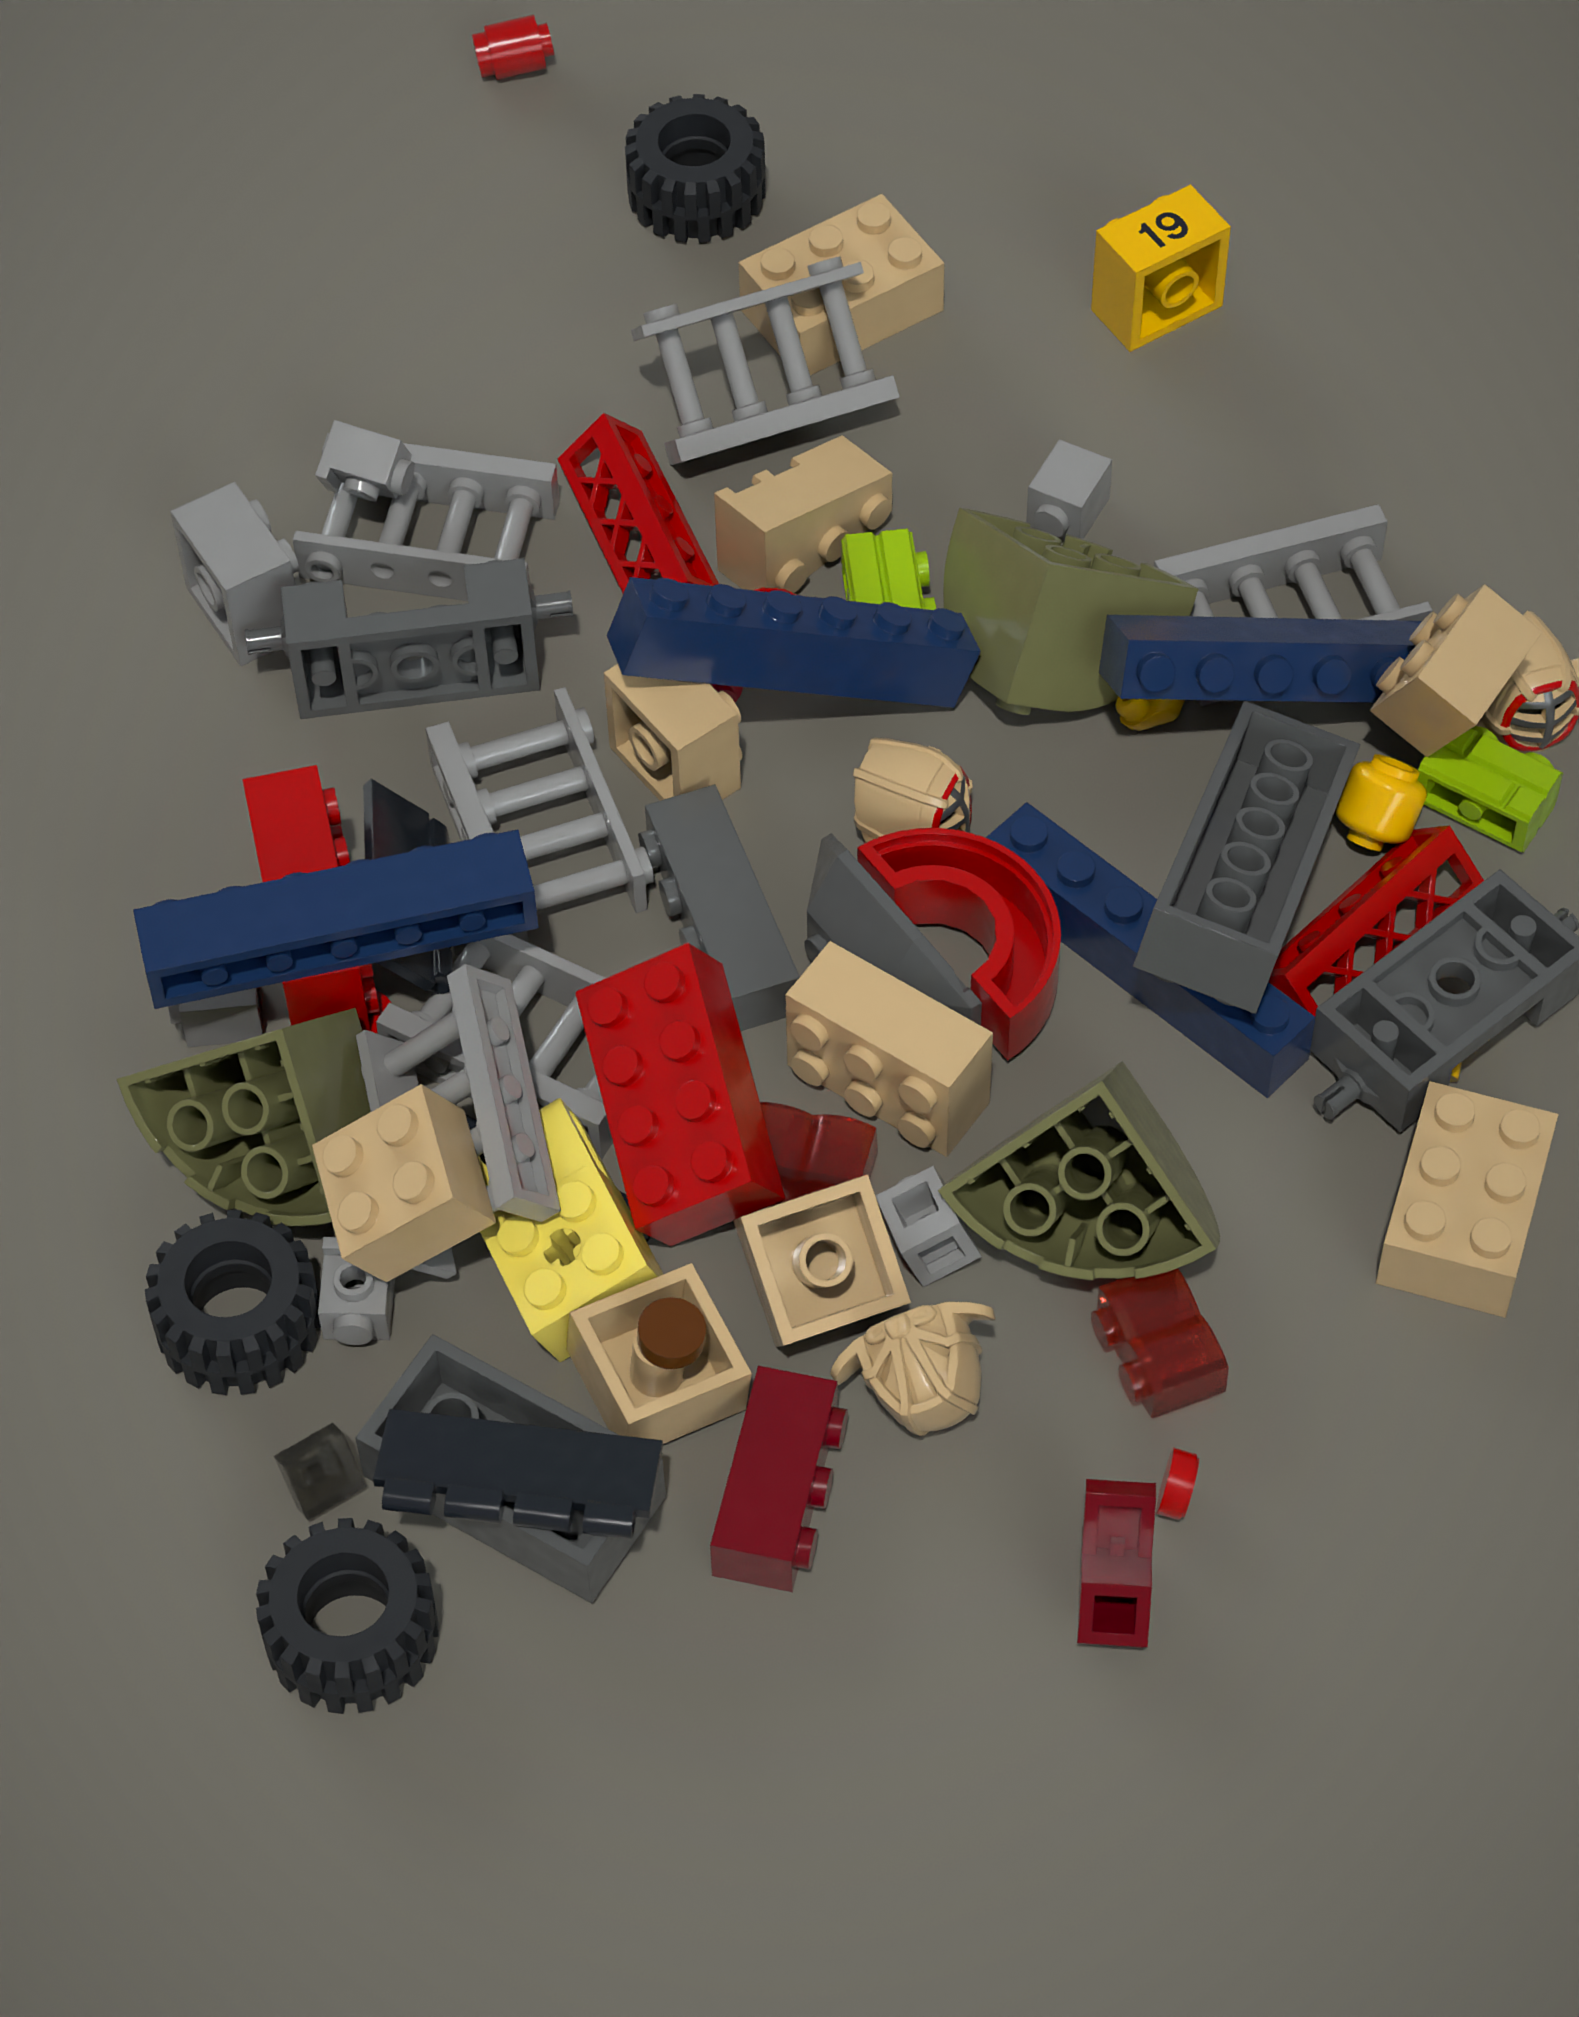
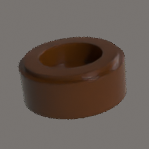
[637,1297,706,1369]

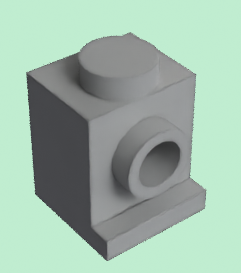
[315,420,415,501]
[875,1165,982,1287]
[318,1237,395,1345]

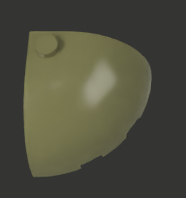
[943,507,1198,715]
[117,1008,370,1226]
[938,1061,1220,1280]

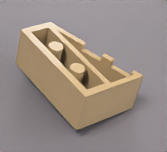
[714,435,892,593]

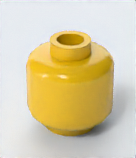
[1335,754,1427,851]

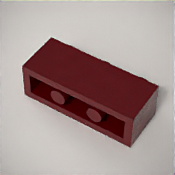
[710,1365,848,1593]

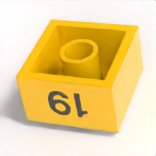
[1091,184,1231,352]

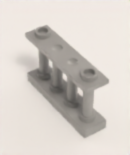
[631,256,899,465]
[293,433,560,601]
[1154,504,1433,706]
[425,687,654,943]
[376,934,613,1160]
[356,964,561,1279]

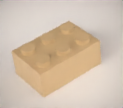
[739,194,945,375]
[785,941,993,1157]
[1376,1081,1558,1318]

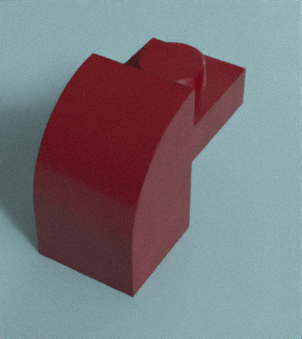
[1077,1479,1156,1648]

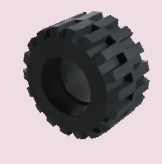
[625,94,766,243]
[145,1210,321,1395]
[256,1518,439,1714]

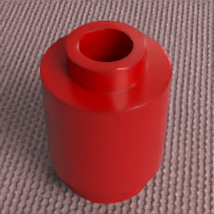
[472,14,554,80]

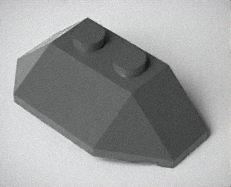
[804,833,982,1026]

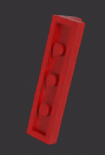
[557,413,719,593]
[1268,825,1484,1016]

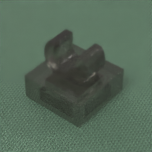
[274,1422,366,1520]

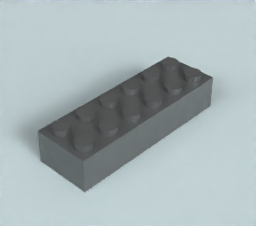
[1133,701,1361,1014]

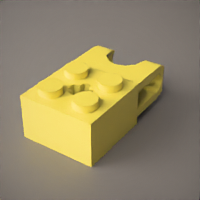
[478,1098,663,1363]

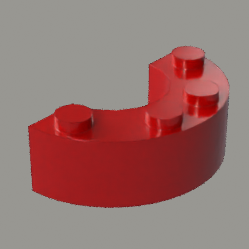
[857,828,1061,1061]

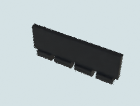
[363,778,453,994]
[373,1409,663,1539]

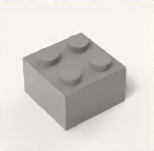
[170,482,299,667]

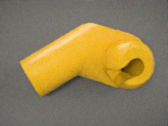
[1115,696,1185,731]

